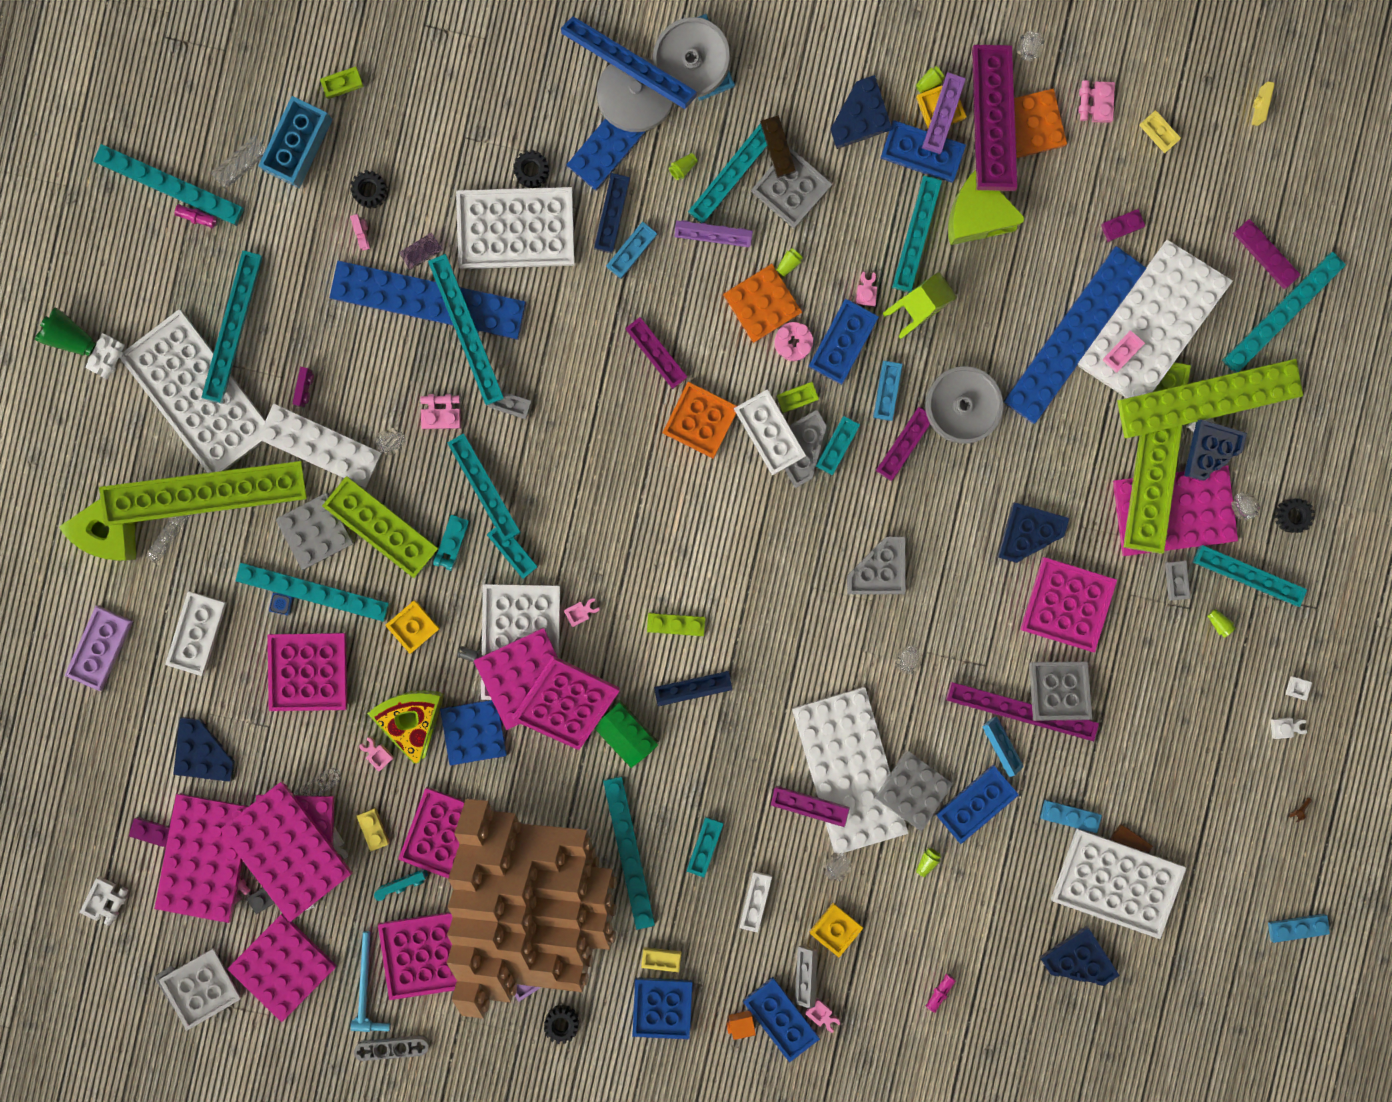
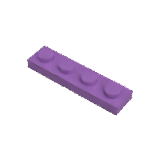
[922,72,966,154]
[675,220,753,247]

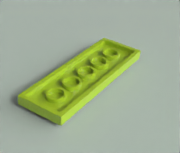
[322,476,439,578]

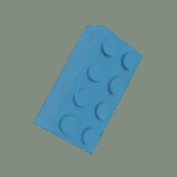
[258,96,333,189]

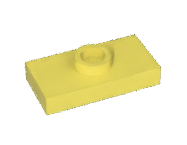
[1251,81,1275,126]
[641,947,681,972]

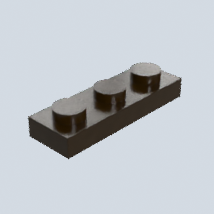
[760,115,796,178]

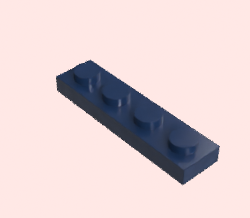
[594,173,630,254]
[654,671,733,706]

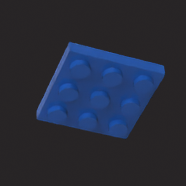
[440,700,507,766]
[632,977,692,1040]

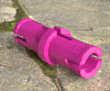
[174,204,217,229]
[925,973,956,1013]

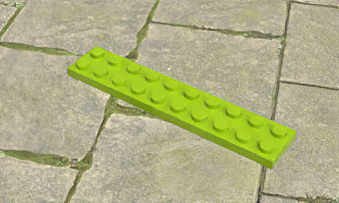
[1117,359,1303,438]
[1123,363,1191,554]
[99,461,307,526]

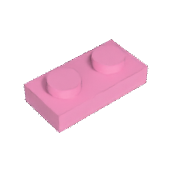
[1102,330,1145,373]

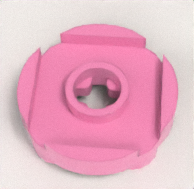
[774,322,813,361]

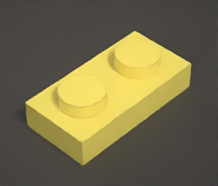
[1139,110,1181,153]
[357,808,390,852]

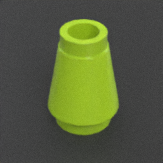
[915,66,945,93]
[669,153,698,180]
[776,248,803,277]
[1207,609,1236,638]
[916,847,941,877]

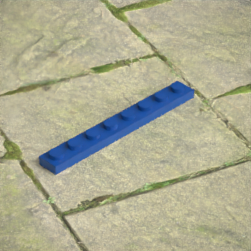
[561,16,697,109]

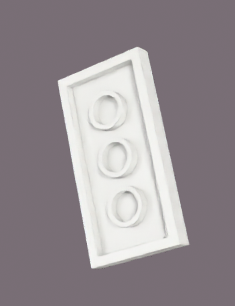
[734,389,806,476]
[165,591,227,676]

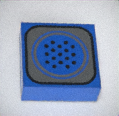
[269,592,293,616]

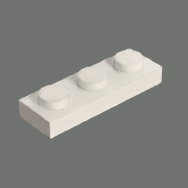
[739,871,772,933]

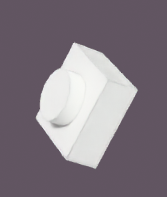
[1285,676,1312,701]

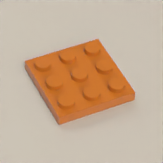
[1014,88,1067,158]
[723,264,802,344]
[662,382,737,459]

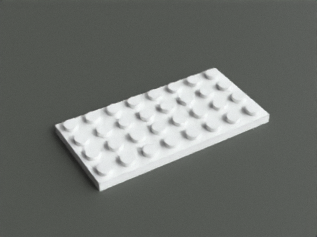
[1077,240,1233,398]
[119,309,266,473]
[792,687,908,855]

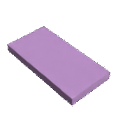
[64,605,133,691]

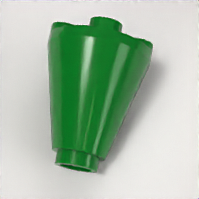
[35,307,97,356]

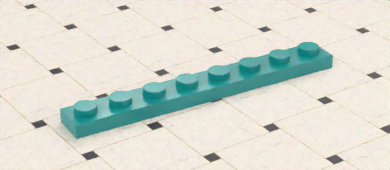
[93,144,244,226]
[201,250,263,404]
[1222,252,1346,373]
[428,254,505,406]
[235,563,390,622]
[603,776,655,930]

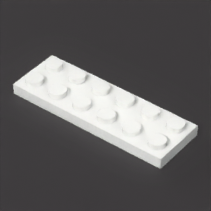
[257,404,382,488]

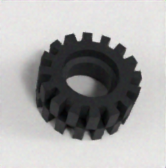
[513,150,549,188]
[350,170,388,209]
[1274,498,1315,533]
[544,1005,579,1044]

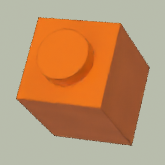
[726,1011,756,1040]

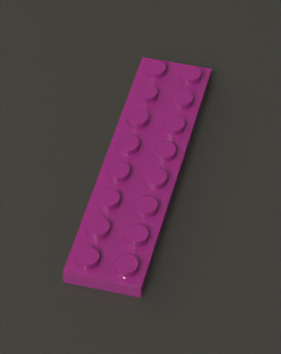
[972,45,1017,191]

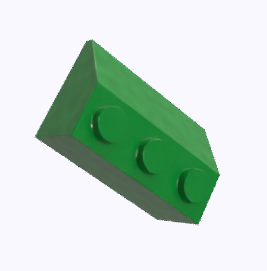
[594,700,659,768]

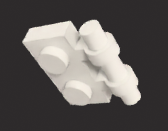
[85,333,125,380]
[79,876,128,926]

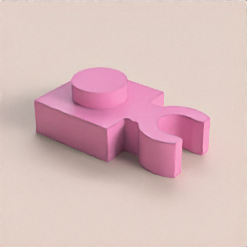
[350,214,370,251]
[856,272,877,307]
[564,598,600,627]
[359,736,394,771]
[805,998,840,1033]

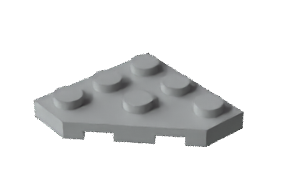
[784,410,827,488]
[847,537,905,595]

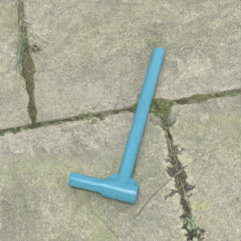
[351,931,391,1032]

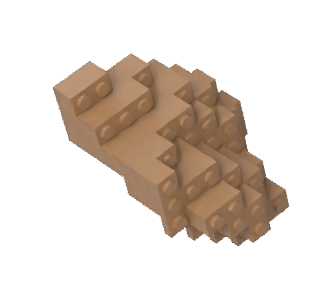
[447,799,617,1019]

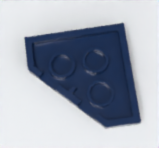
[830,75,892,149]
[1184,420,1247,481]
[997,502,1070,563]
[173,717,235,782]
[1039,926,1120,986]

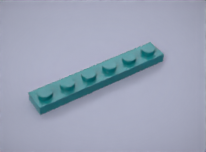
[688,124,767,223]
[892,176,942,293]
[447,433,521,542]
[1192,545,1307,607]

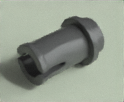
[457,646,482,665]

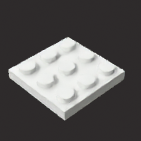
[159,948,241,1031]

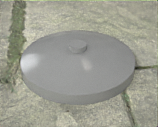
[653,17,731,98]
[597,56,673,132]
[925,366,1003,444]

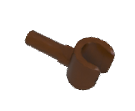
[1289,798,1312,823]

